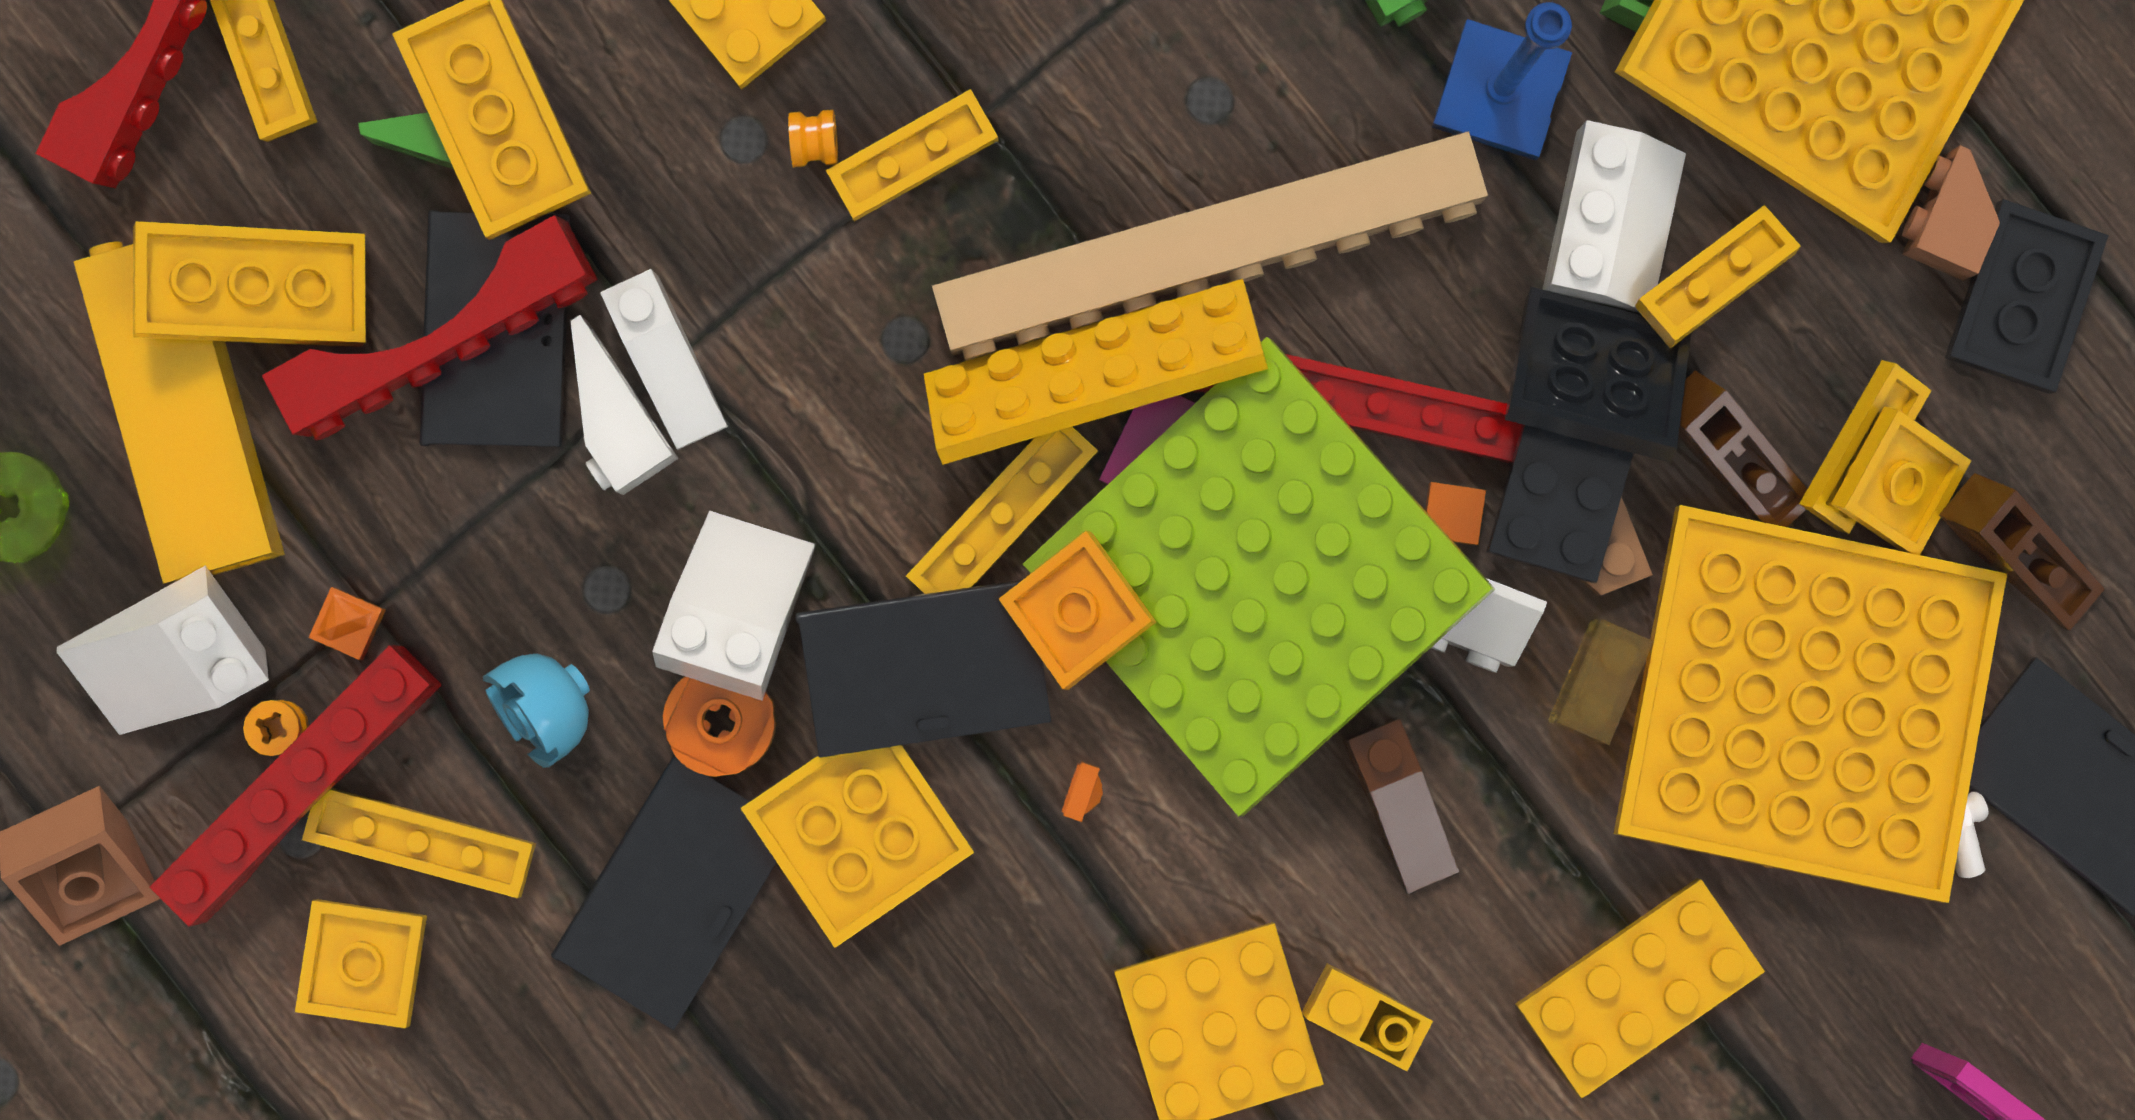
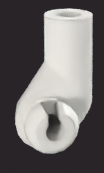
[1955,792,1989,878]

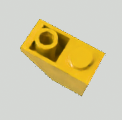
[1302,963,1433,1071]

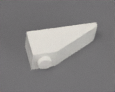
[600,269,728,450]
[571,315,679,495]

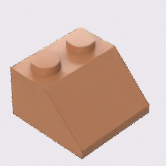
[0,786,160,946]

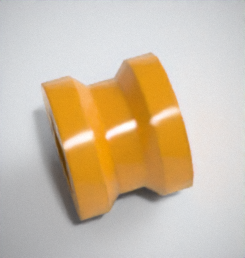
[788,110,838,167]
[243,700,309,756]

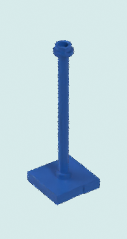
[1432,2,1572,160]

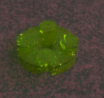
[0,452,69,563]

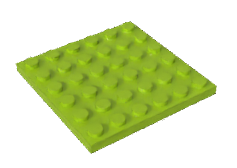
[1023,337,1496,817]

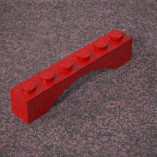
[35,0,207,189]
[262,215,598,440]
[149,645,442,927]

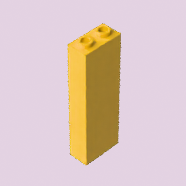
[73,241,285,585]

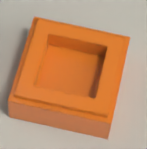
[1425,482,1486,546]

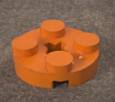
[663,677,776,777]

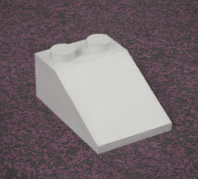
[652,511,815,701]
[57,565,269,735]

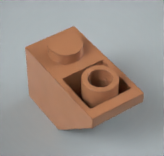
[1902,145,2000,281]

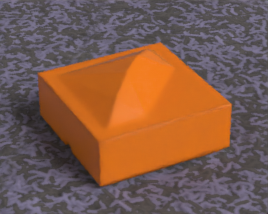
[308,587,386,660]
[1061,761,1103,822]

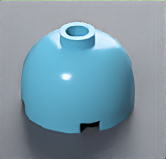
[483,654,590,768]

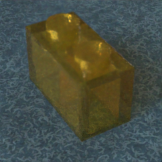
[1548,619,1654,745]

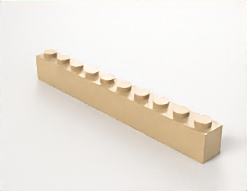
[932,131,1488,361]

